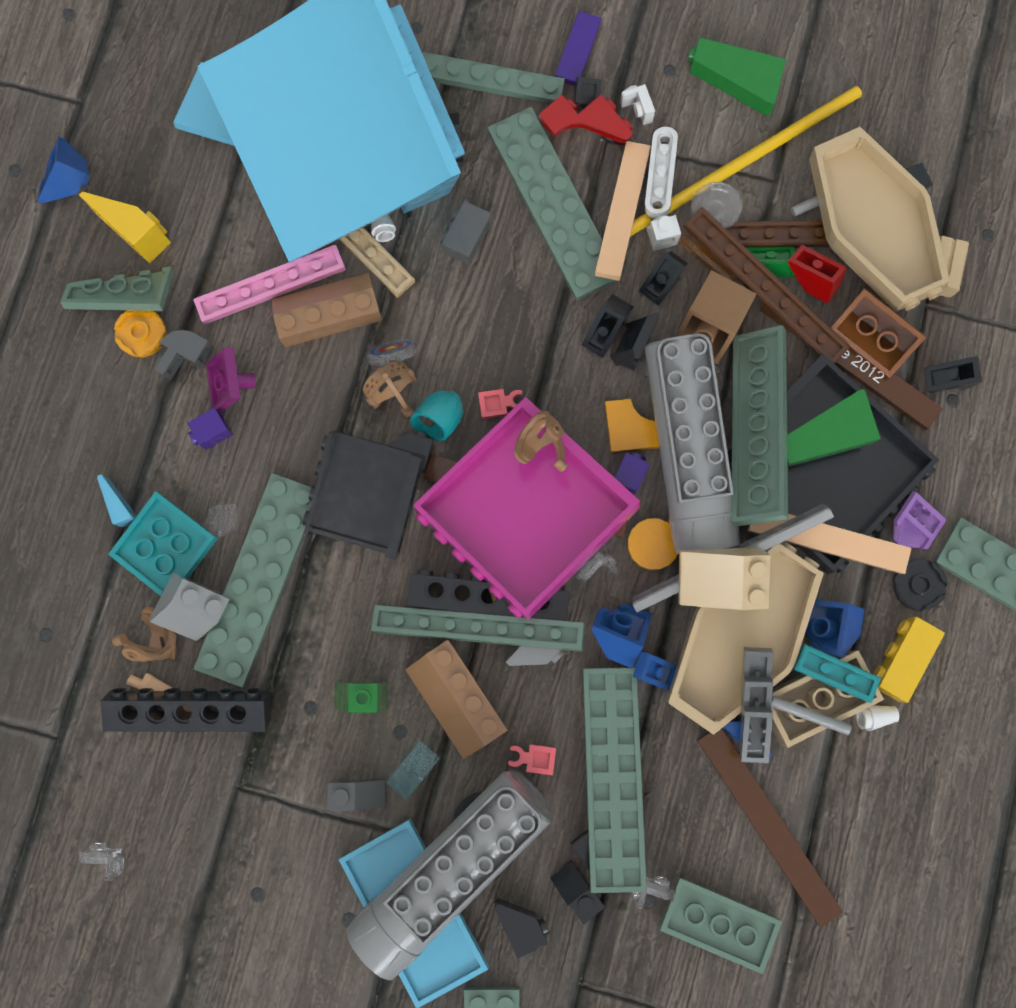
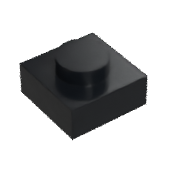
[573,77,602,105]

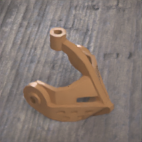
[363,361,417,419]
[514,411,568,473]
[112,607,177,662]

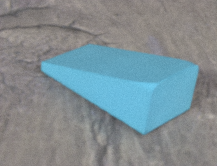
[97,475,136,528]

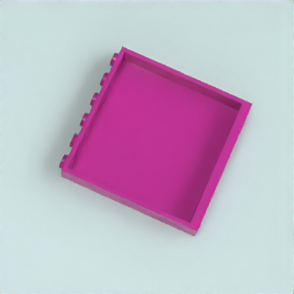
[413,397,640,621]

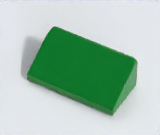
[746,247,795,278]

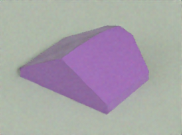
[893,491,946,549]

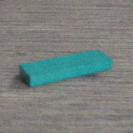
[793,644,881,703]

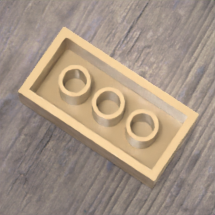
[771,650,884,748]

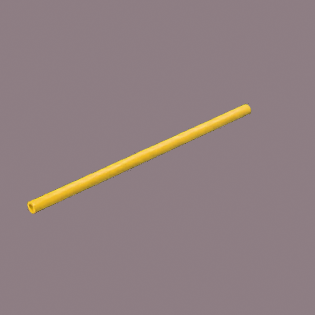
[630,86,862,237]

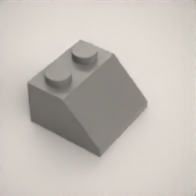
[148,572,230,641]

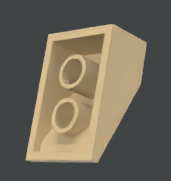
[678,547,771,610]

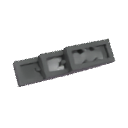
[740,647,773,763]

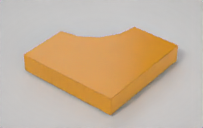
[604,399,659,453]

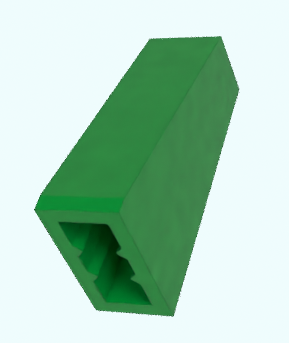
[687,37,786,116]
[787,389,881,467]
[334,682,388,713]

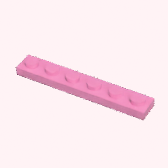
[193,244,346,325]

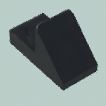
[639,248,688,306]
[924,356,982,393]
[550,861,605,924]

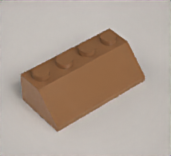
[272,273,383,347]
[405,640,508,759]

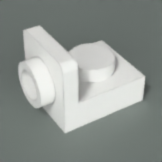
[620,84,655,125]

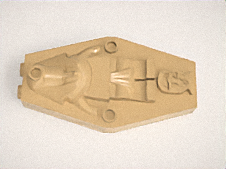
[809,127,950,312]
[666,542,824,735]

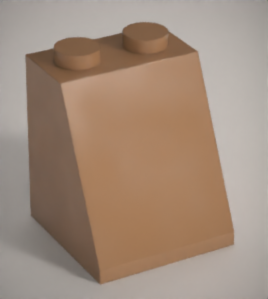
[675,270,756,365]

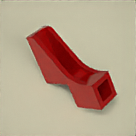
[538,94,633,144]

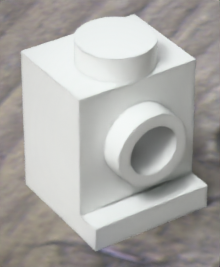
[646,215,681,251]

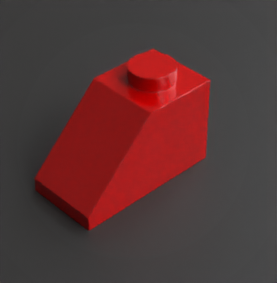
[788,245,847,304]

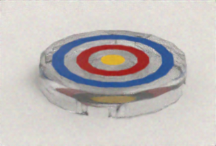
[366,339,418,366]

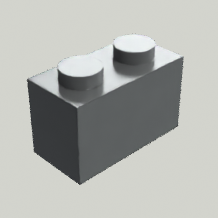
[440,201,492,266]

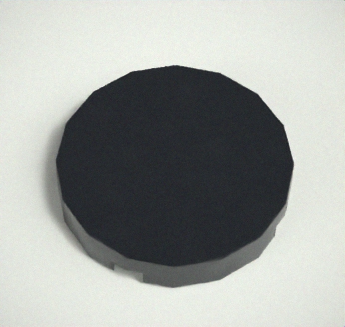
[893,559,947,611]

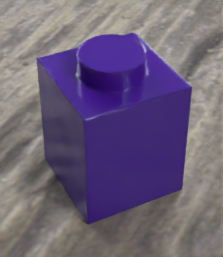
[187,408,233,450]
[614,452,650,495]

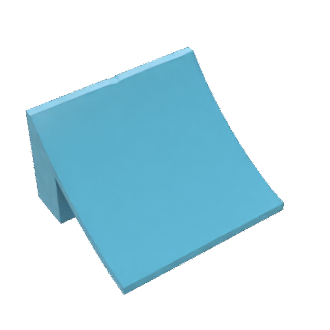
[198,0,465,263]

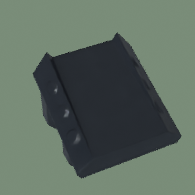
[610,312,659,371]

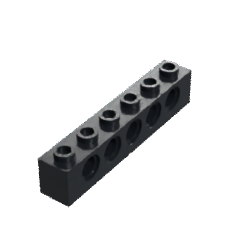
[407,569,570,621]
[101,688,271,732]

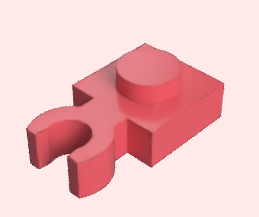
[478,389,522,420]
[508,744,556,775]

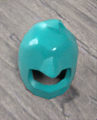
[410,390,464,441]

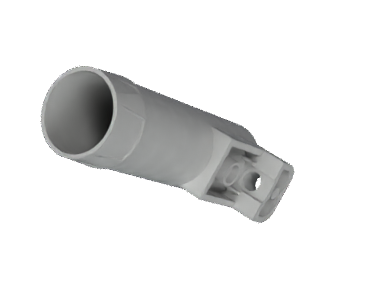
[643,334,740,554]
[346,769,551,980]

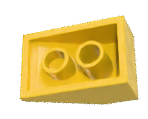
[79,192,171,264]

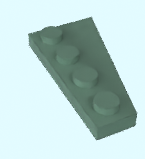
[61,266,174,311]

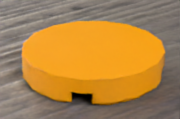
[114,310,167,358]
[627,518,677,570]

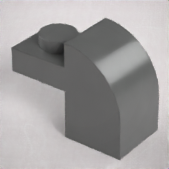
[154,330,214,381]

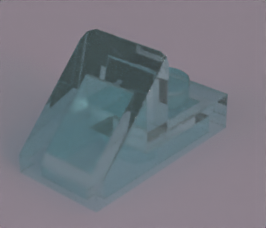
[386,740,441,800]

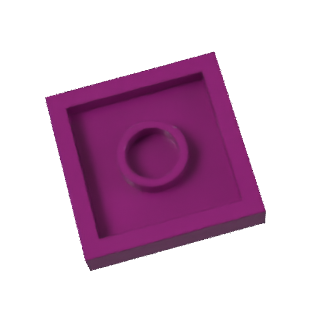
[206,348,255,413]

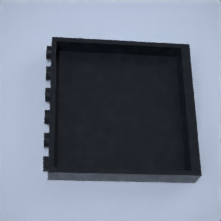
[727,354,939,574]

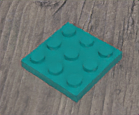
[108,491,218,596]

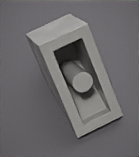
[506,646,565,666]

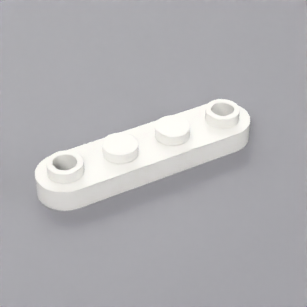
[645,127,678,219]

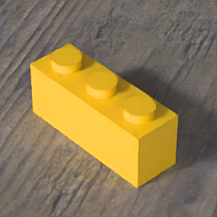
[873,617,945,703]

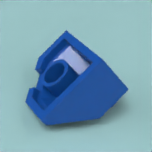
[37,136,90,203]
[805,600,865,658]
[591,603,653,668]

